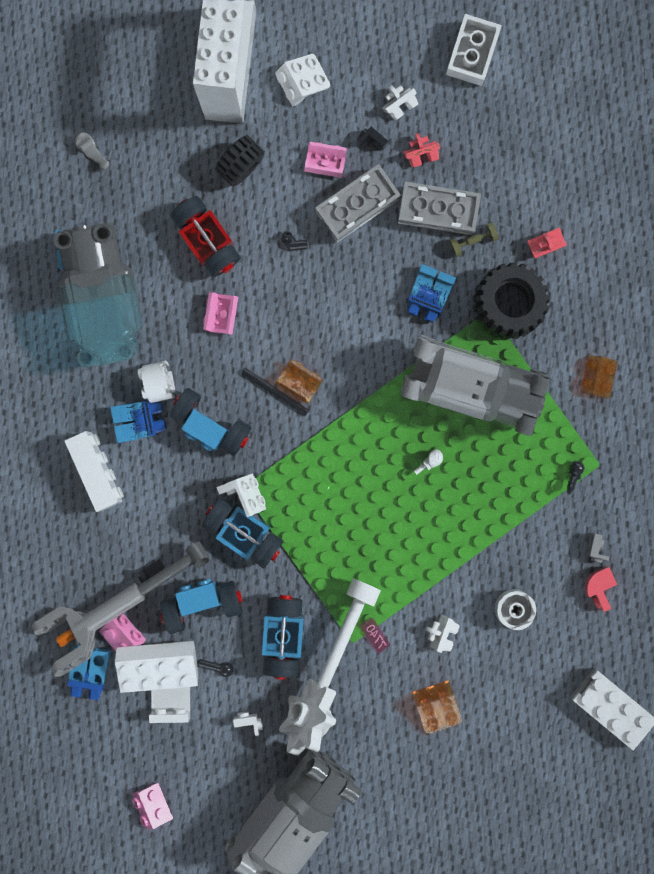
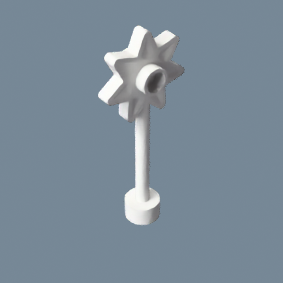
[279,578,381,756]

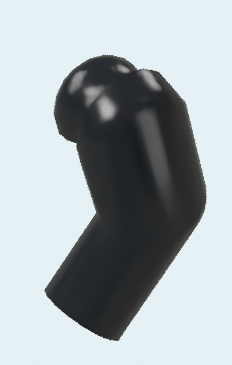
[281,231,308,250]

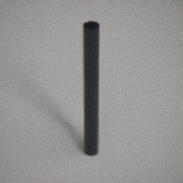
[242,368,309,416]

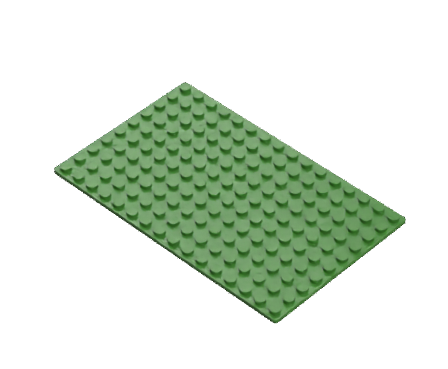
[256,319,599,643]

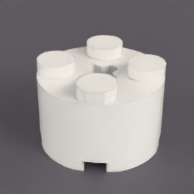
[138,360,175,403]
[495,589,536,630]

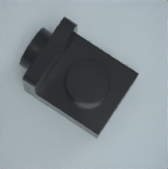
[358,126,388,150]
[138,559,165,583]

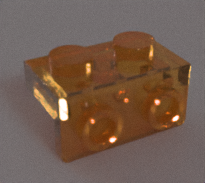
[581,355,618,399]
[276,359,323,404]

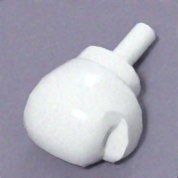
[414,449,443,475]

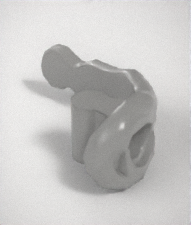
[74,132,109,170]

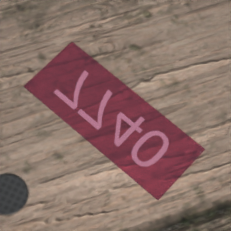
[360,617,391,654]

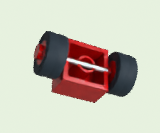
[170,196,241,277]

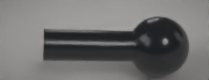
[197,659,234,677]

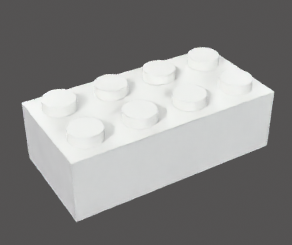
[65,431,124,512]
[115,641,198,693]

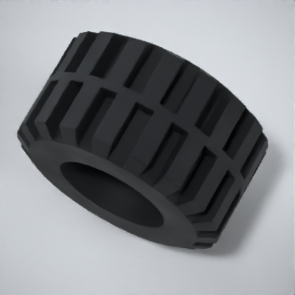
[215,135,265,187]

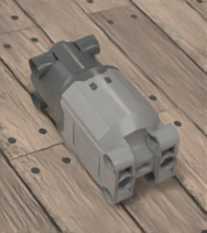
[401,334,551,436]
[225,747,361,874]

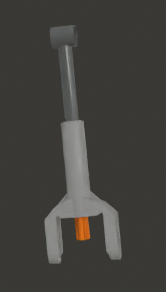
[31,542,210,677]

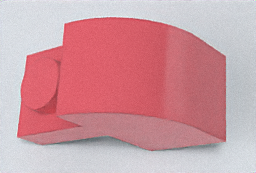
[584,566,617,612]

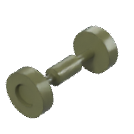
[449,222,499,257]

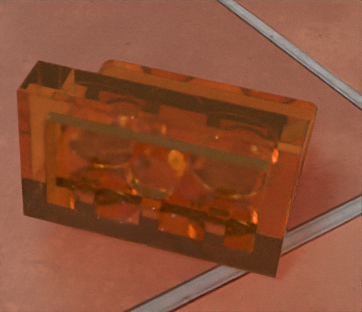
[412,680,462,734]

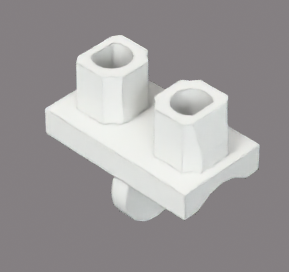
[382,85,418,120]
[425,615,460,653]

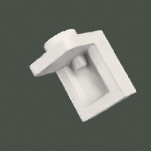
[233,712,263,736]

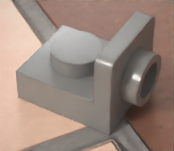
[587,533,609,563]

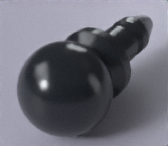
[567,461,585,495]

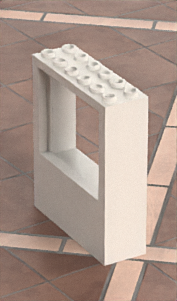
[193,0,256,124]

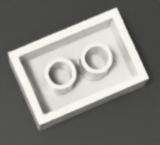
[446,14,502,86]

